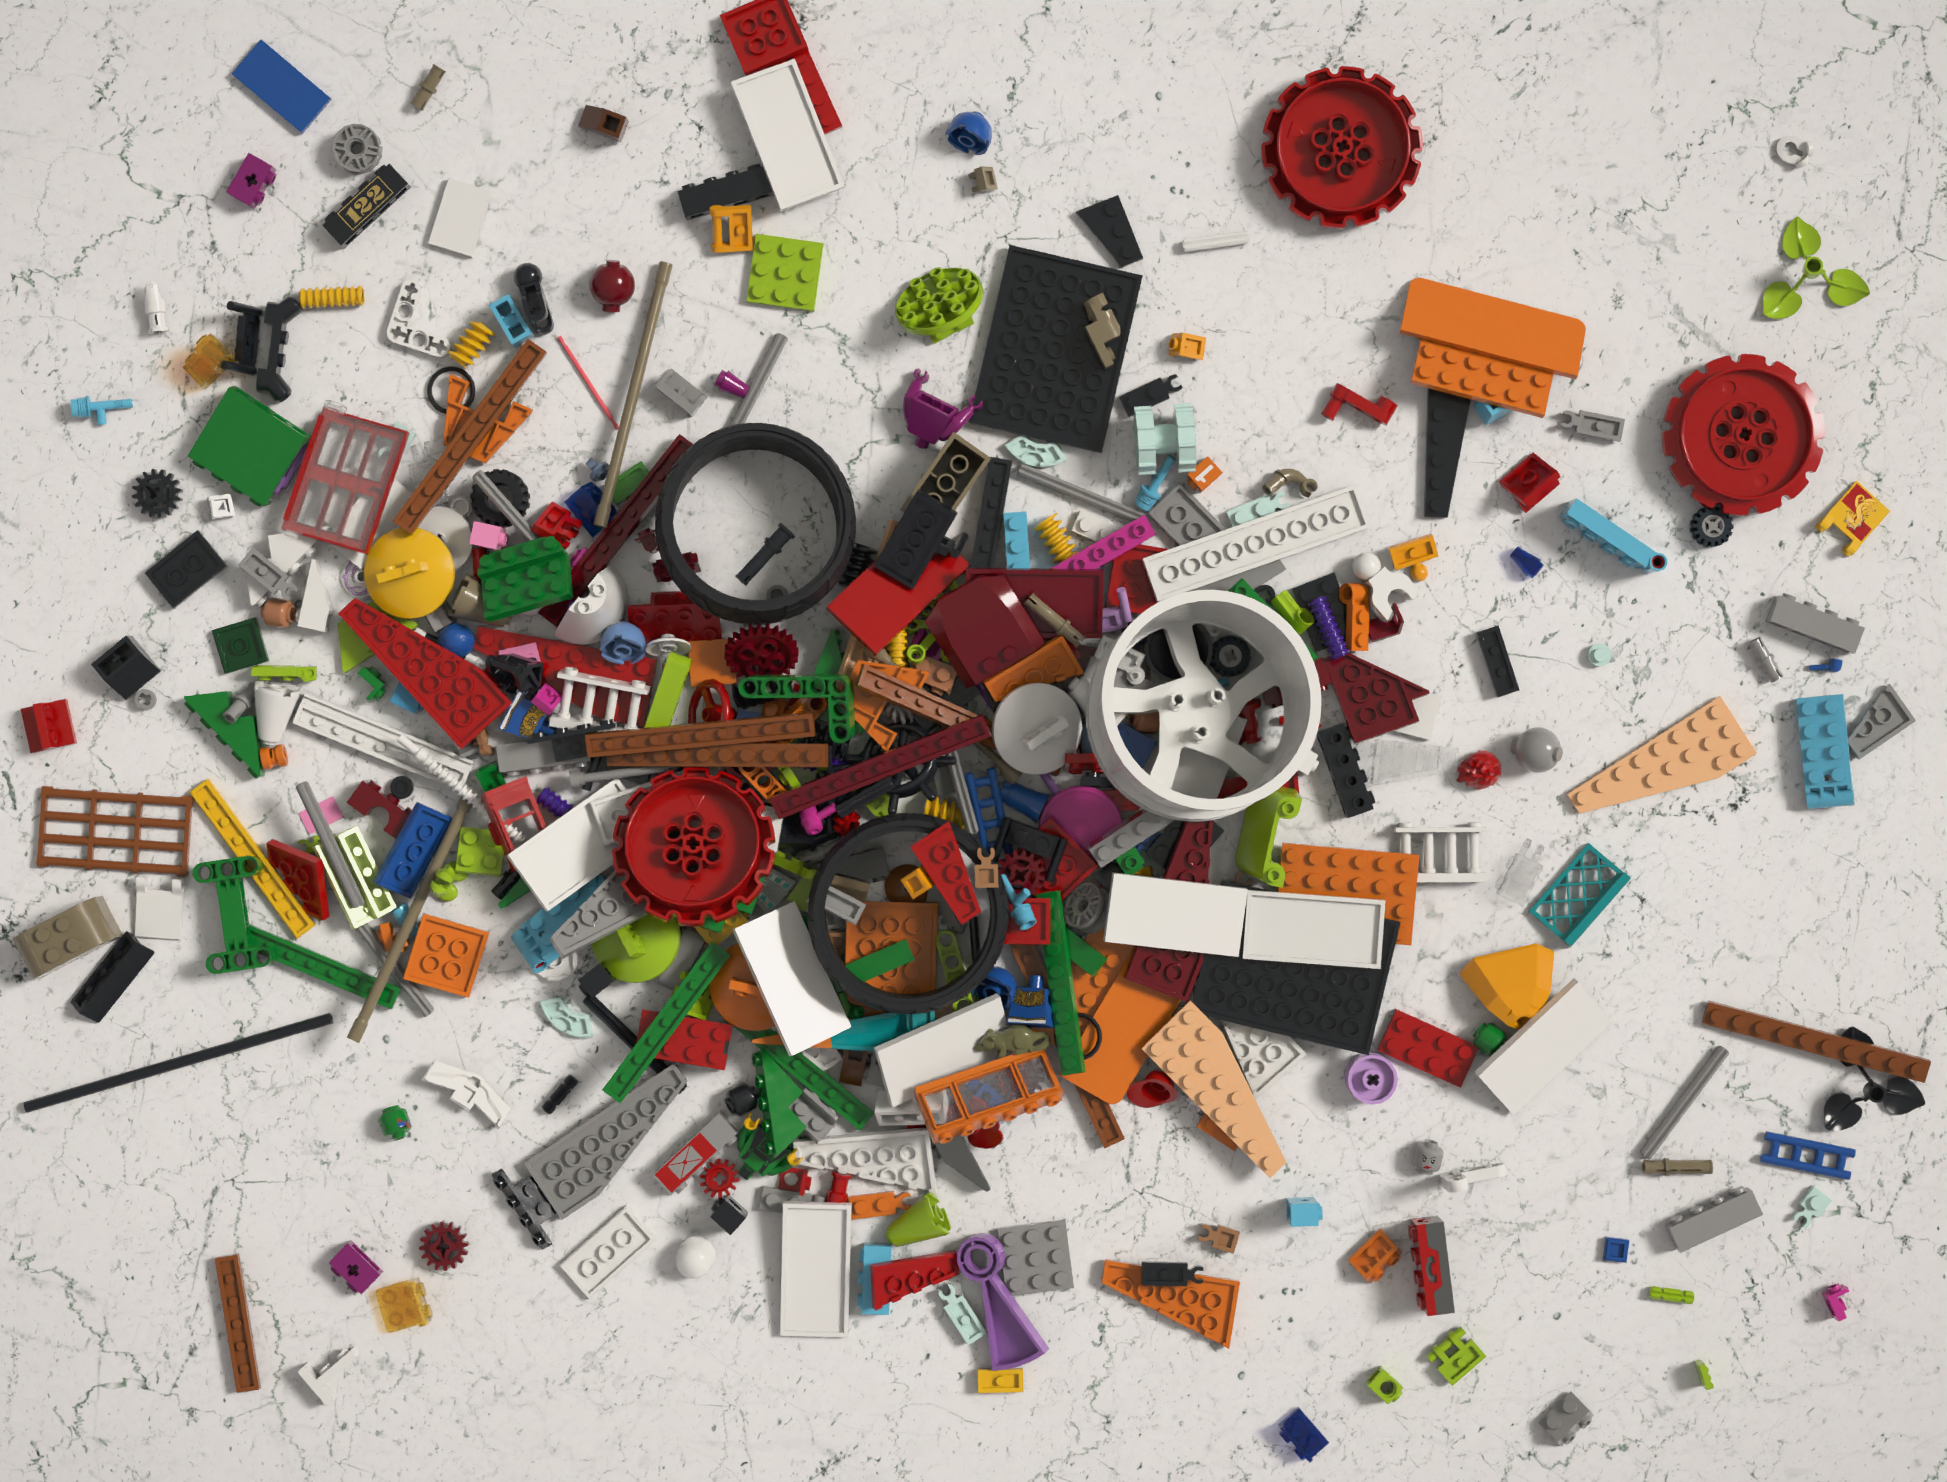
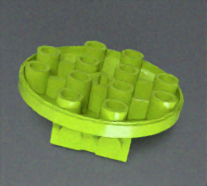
[895,267,984,344]
[592,914,681,983]

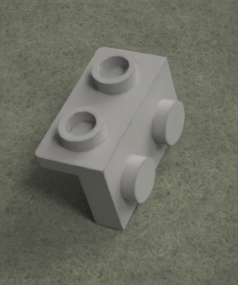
[1538,1392,1594,1446]

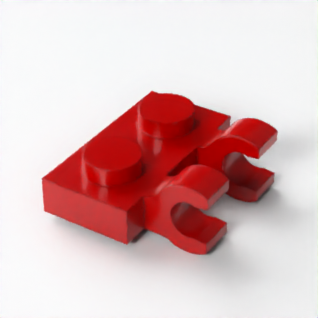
[531,502,583,550]

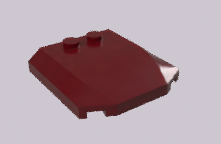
[925,574,1045,688]

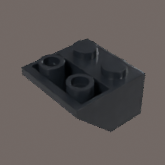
[91,635,161,700]

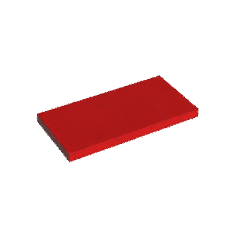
[826,552,970,656]

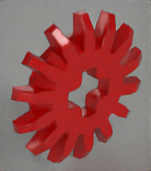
[700,1159,739,1199]

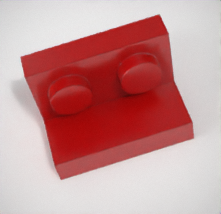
[1499,452,1561,513]
[21,699,77,753]
[1004,898,1051,946]

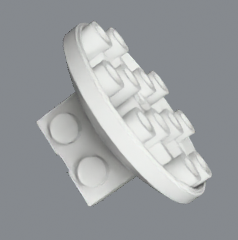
[992,683,1082,775]

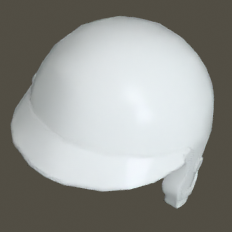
[675,1236,716,1279]

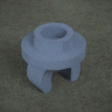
[585,457,609,481]

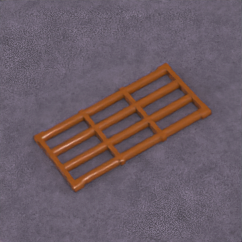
[36,786,194,877]

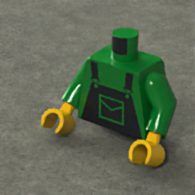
[737,1113,804,1181]

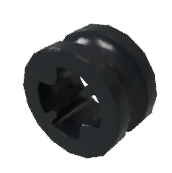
[1255,585,1275,604]

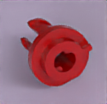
[1238,698,1262,744]

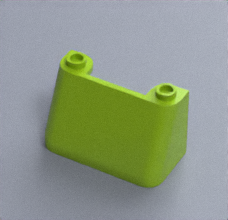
[1235,786,1302,888]

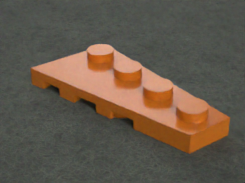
[983,635,1084,702]

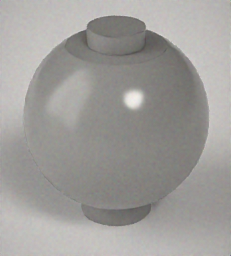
[1510,727,1563,773]

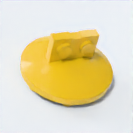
[364,528,455,619]

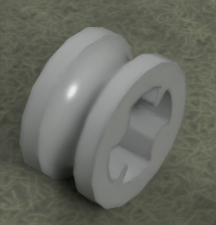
[134,689,157,710]

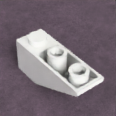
[295,559,333,633]

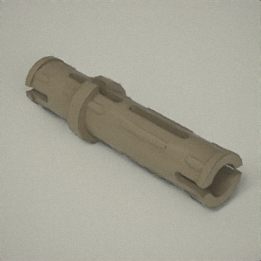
[1023,593,1085,648]
[1642,1158,1713,1176]

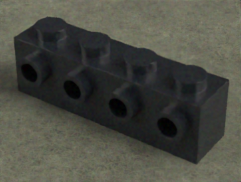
[1316,723,1375,818]

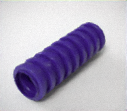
[1307,596,1350,660]
[536,787,573,817]

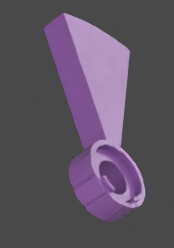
[957,1233,1050,1371]

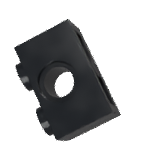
[578,962,616,998]
[710,1195,749,1235]

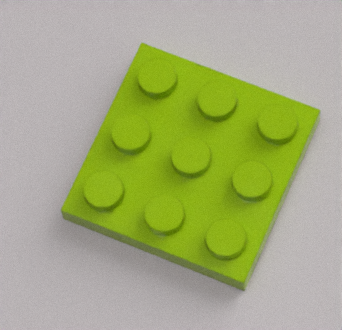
[746,234,824,312]

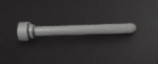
[569,766,679,789]

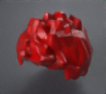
[1455,750,1501,790]

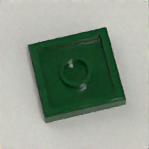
[212,617,270,674]

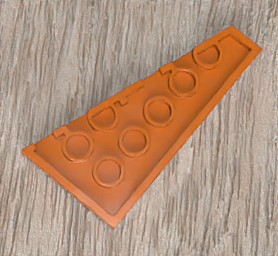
[1101,1259,1240,1349]

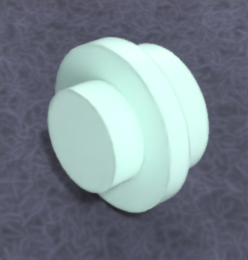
[1588,644,1611,666]

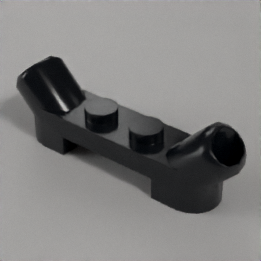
[256,296,302,403]

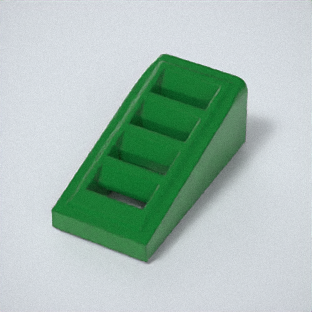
[498,877,531,909]

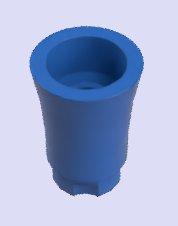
[1000,780,1050,824]

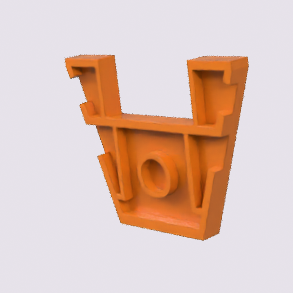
[443,374,533,464]
[839,660,929,751]

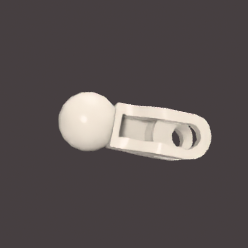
[1352,552,1419,622]

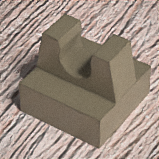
[968,167,998,192]

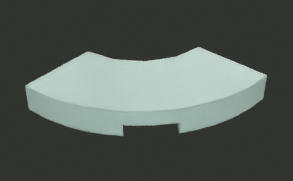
[1004,435,1066,468]
[539,996,594,1038]

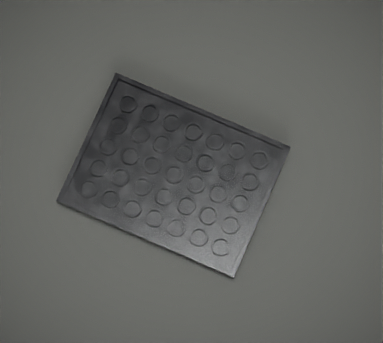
[969,245,1143,454]
[1193,879,1401,1055]

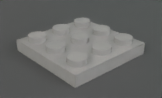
[998,1219,1074,1296]

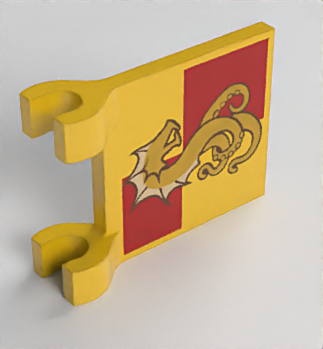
[1814,481,1890,557]

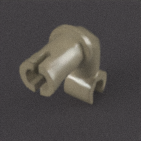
[1262,469,1318,498]

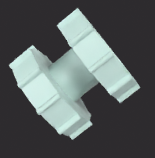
[1133,403,1196,475]

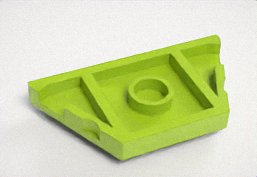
[337,601,419,673]

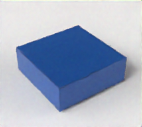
[1603,1236,1629,1263]

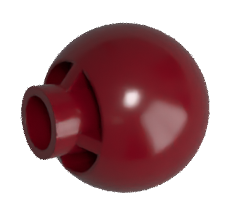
[589,260,635,312]

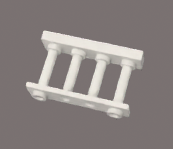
[549,667,651,732]
[1393,822,1487,882]

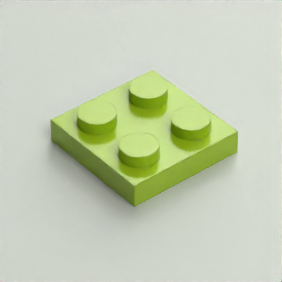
[455,827,504,877]

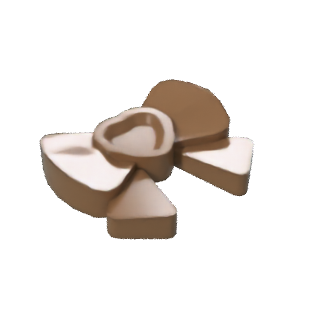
[473,729,495,756]

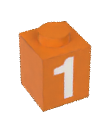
[1186,456,1223,492]

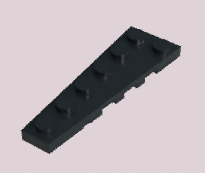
[1424,388,1471,518]

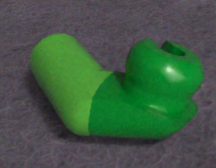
[837,992,864,1019]

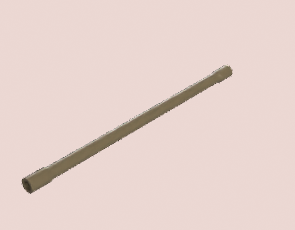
[593,261,673,528]
[347,789,475,1043]

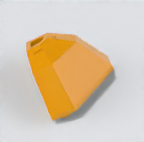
[1459,943,1554,1030]

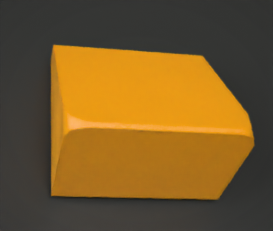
[901,865,935,899]

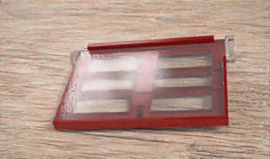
[281,400,410,555]

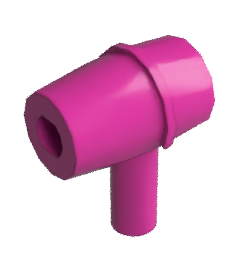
[799,803,837,835]

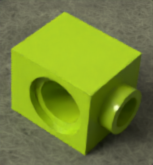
[1366,1365,1403,1404]

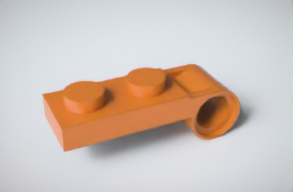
[1339,583,1370,651]

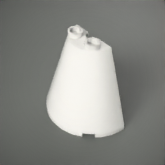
[554,564,628,645]

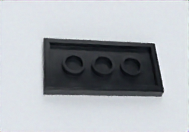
[874,489,958,589]

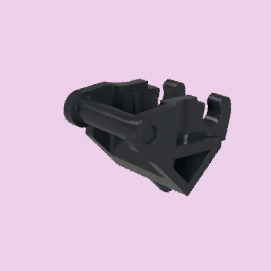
[485,653,544,701]

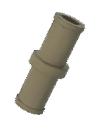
[410,64,446,111]

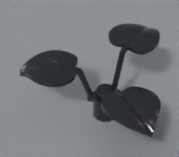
[1824,1026,1925,1131]

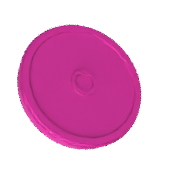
[1039,786,1123,862]

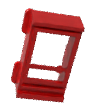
[480,776,547,871]

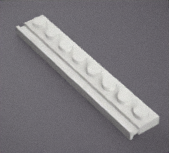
[292,693,475,788]

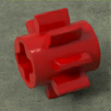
[832,811,861,836]

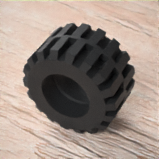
[470,469,530,528]

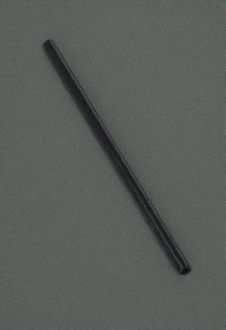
[23,1013,333,1113]

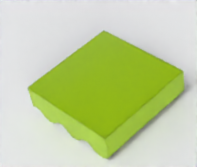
[1694,1360,1714,1390]

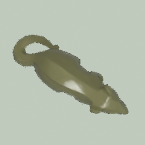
[975,1024,1051,1058]

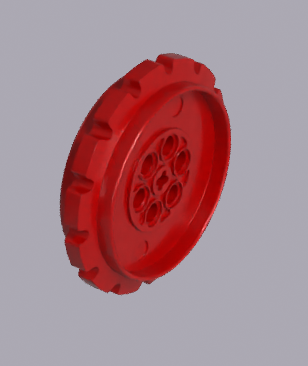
[1261,66,1423,229]
[1662,354,1825,516]
[612,767,776,927]

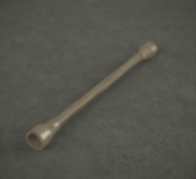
[862,647,1023,784]

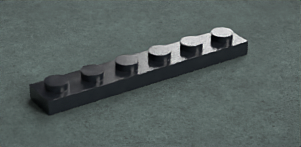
[970,457,1012,568]

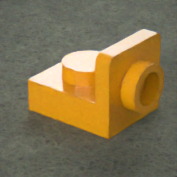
[1168,333,1206,360]

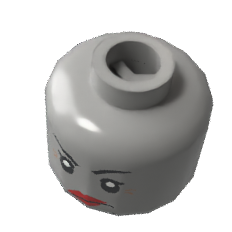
[1412,1139,1444,1175]

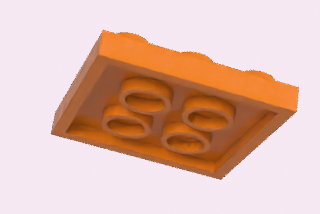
[403,913,489,998]

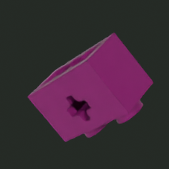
[226,152,277,209]
[329,1240,384,1294]

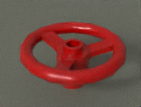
[688,679,737,724]

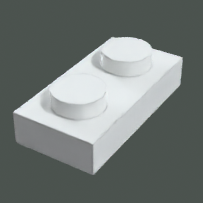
[1071,510,1120,542]

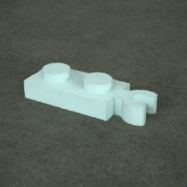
[1226,492,1290,527]
[938,1283,987,1345]

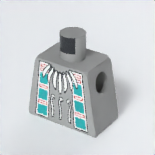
[756,867,797,914]

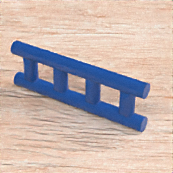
[964,767,1013,854]
[1760,1131,1856,1180]

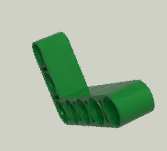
[738,674,855,743]

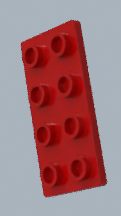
[627,591,722,645]

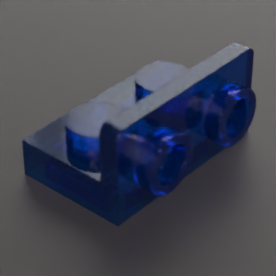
[564,482,617,538]
[1278,1407,1329,1463]

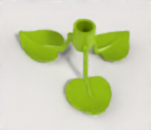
[1763,217,1870,319]

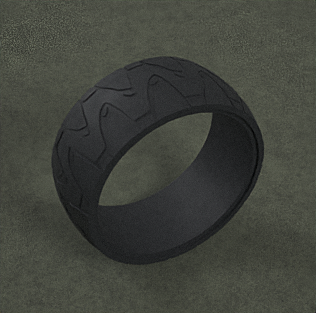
[655,423,856,625]
[807,813,1009,1014]

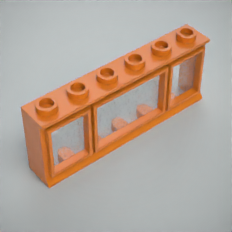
[914,1049,1063,1144]

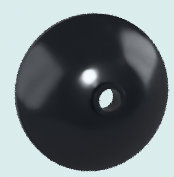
[1144,623,1213,682]

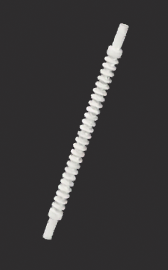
[397,734,528,847]

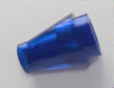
[1510,546,1544,579]

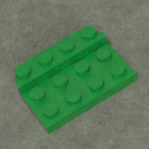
[478,536,573,622]

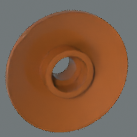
[885,864,928,903]

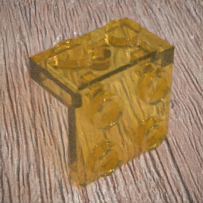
[376,1277,433,1333]

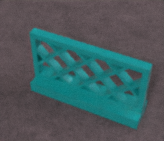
[1529,843,1631,948]

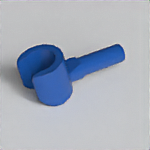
[1809,658,1843,672]

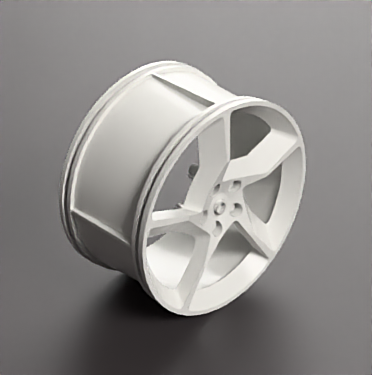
[1085,590,1321,822]

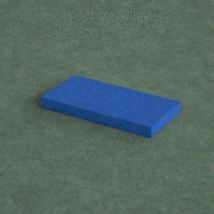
[232,39,332,134]
[373,802,452,899]

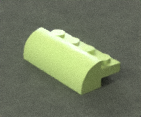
[312,826,397,929]

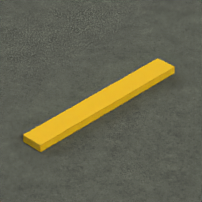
[189,779,316,939]

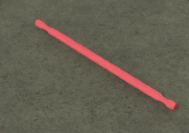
[557,336,619,430]

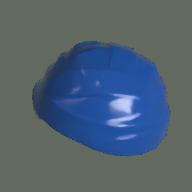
[438,623,475,657]

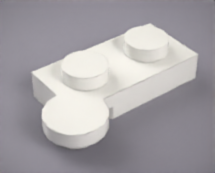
[1094,635,1145,685]

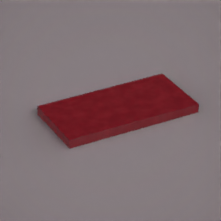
[965,567,1104,639]

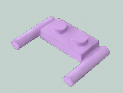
[1102,587,1133,633]

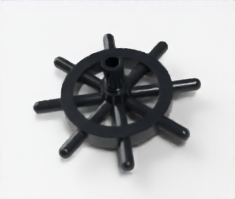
[844,719,957,815]

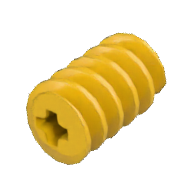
[447,320,496,370]
[1034,513,1079,563]
[922,796,965,829]

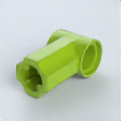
[1271,590,1314,636]

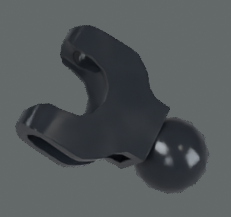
[514,263,554,335]

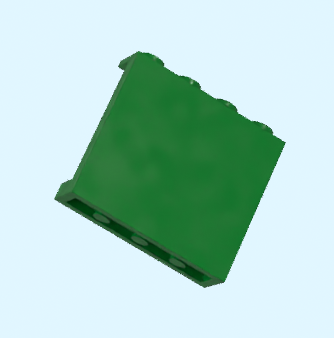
[188,386,311,507]

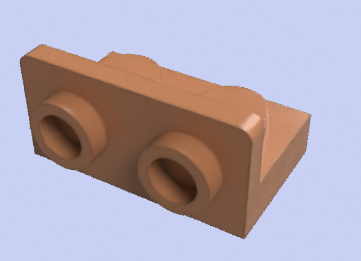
[911,654,958,696]

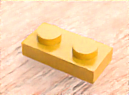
[977,1368,1024,1393]

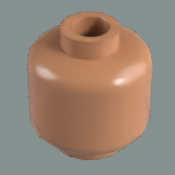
[261,598,297,628]
[1130,712,1160,734]

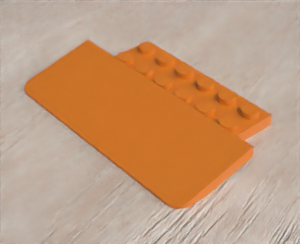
[1399,278,1586,418]
[1031,927,1181,1104]

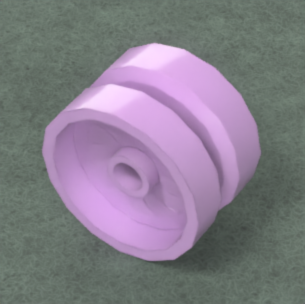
[1344,1052,1398,1105]

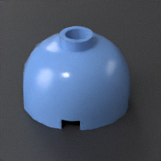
[600,622,646,664]

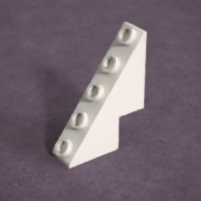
[246,526,332,608]

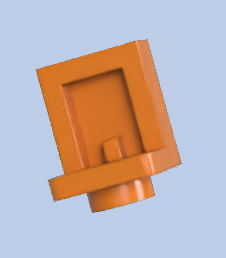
[377,921,411,952]

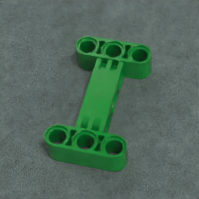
[192,856,276,974]

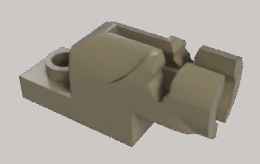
[1083,293,1120,370]

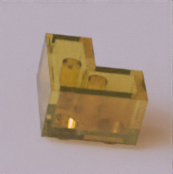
[182,333,235,389]

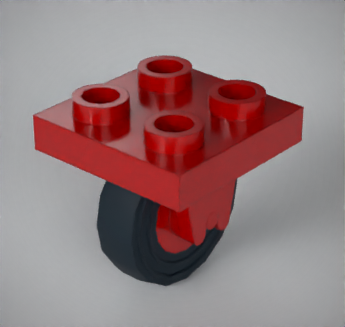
[1064,722,1104,775]

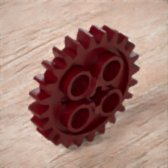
[724,623,799,678]

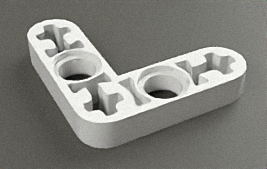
[387,279,452,358]
[1440,1163,1507,1193]

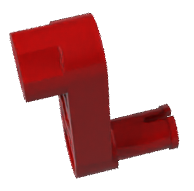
[1321,383,1398,426]

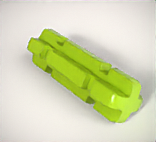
[1649,1286,1694,1304]

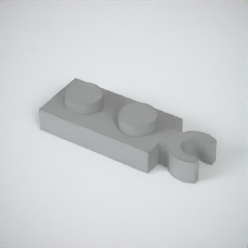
[1560,410,1625,442]
[238,547,300,601]

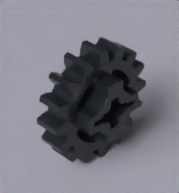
[132,469,183,518]

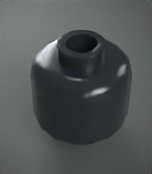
[724,1082,760,1116]

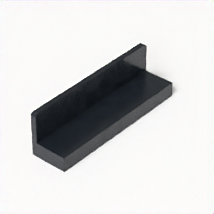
[70,931,154,1023]

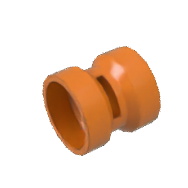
[260,744,288,770]

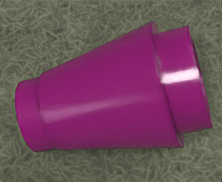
[714,370,749,398]

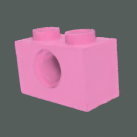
[469,521,509,551]

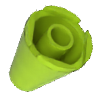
[885,1192,951,1247]

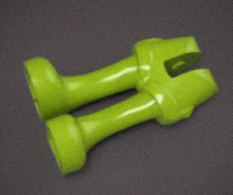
[430,861,468,902]

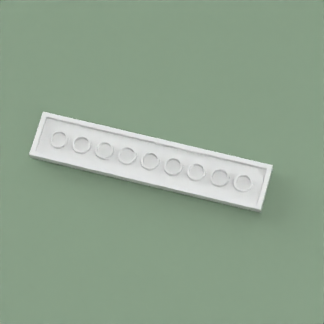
[1142,484,1371,602]

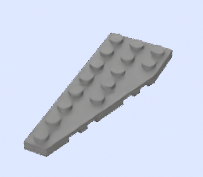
[550,831,709,959]
[524,1063,687,1220]

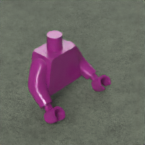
[903,369,983,449]

